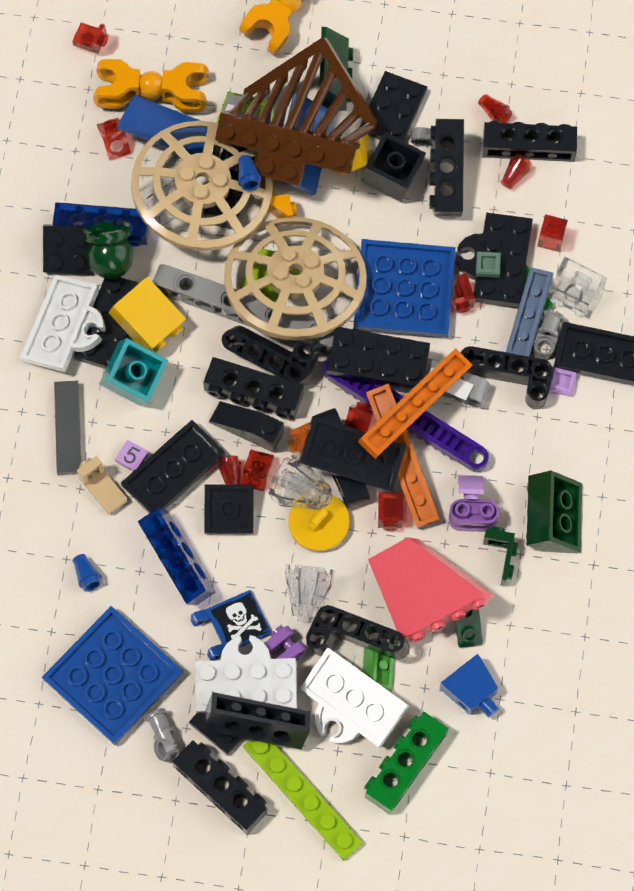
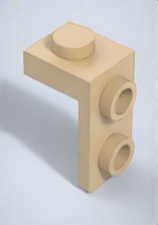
[77,455,127,514]

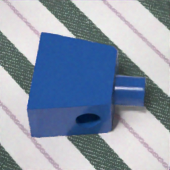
[439,654,500,718]

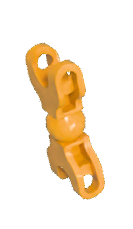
[239,0,304,55]
[93,59,209,112]

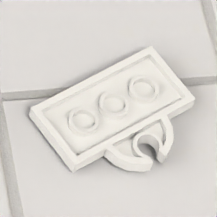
[20,275,106,372]
[195,635,297,713]
[300,648,409,747]

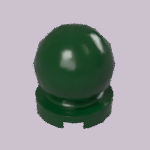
[83,221,134,279]

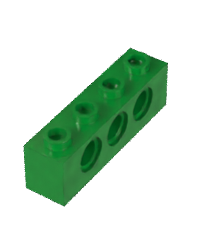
[364,711,449,815]

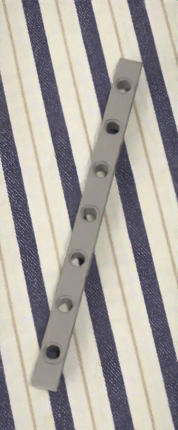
[152,264,490,407]

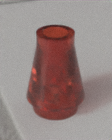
[478,94,512,123]
[500,154,532,190]
[218,456,241,484]

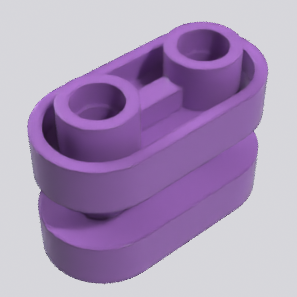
[448,499,499,532]
[251,625,308,661]

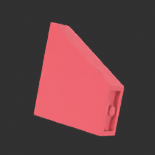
[368,537,494,643]

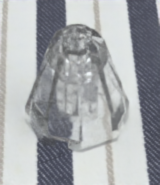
[269,454,332,510]
[285,564,336,623]

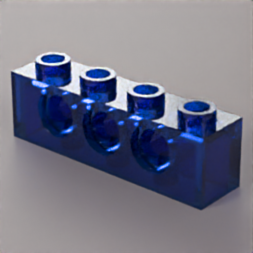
[52,202,149,247]
[138,508,216,606]

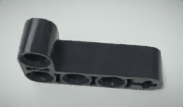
[221,325,321,383]
[461,346,552,409]
[314,408,370,509]
[306,605,410,660]

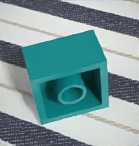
[99,338,168,406]

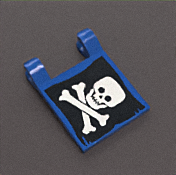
[191,590,272,661]

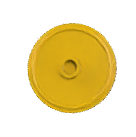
[288,492,350,552]

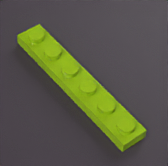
[243,740,362,861]

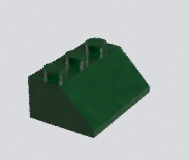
[319,26,353,111]
[526,470,582,553]

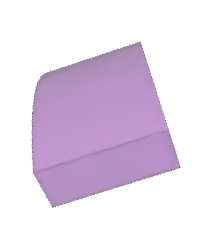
[458,475,484,499]

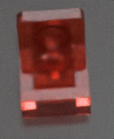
[72,22,109,54]

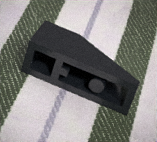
[209,401,284,453]

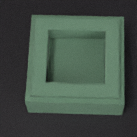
[476,252,501,278]

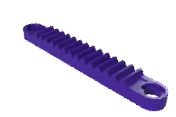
[324,358,489,471]

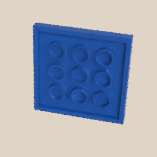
[353,239,456,338]
[42,606,184,746]

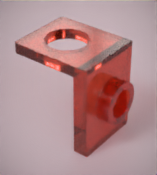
[96,118,131,160]

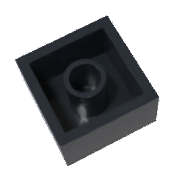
[360,132,426,202]

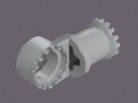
[411,127,453,149]
[533,309,564,360]
[145,708,178,761]

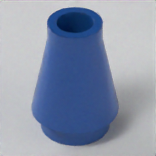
[238,155,261,191]
[72,554,102,592]

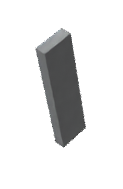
[54,380,81,475]

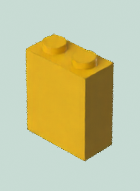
[108,277,186,353]

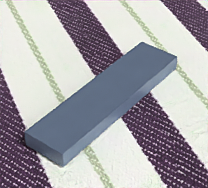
[506,267,554,356]

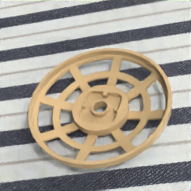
[131,121,273,251]
[224,217,367,340]

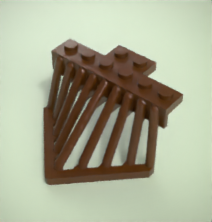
[215,38,377,186]

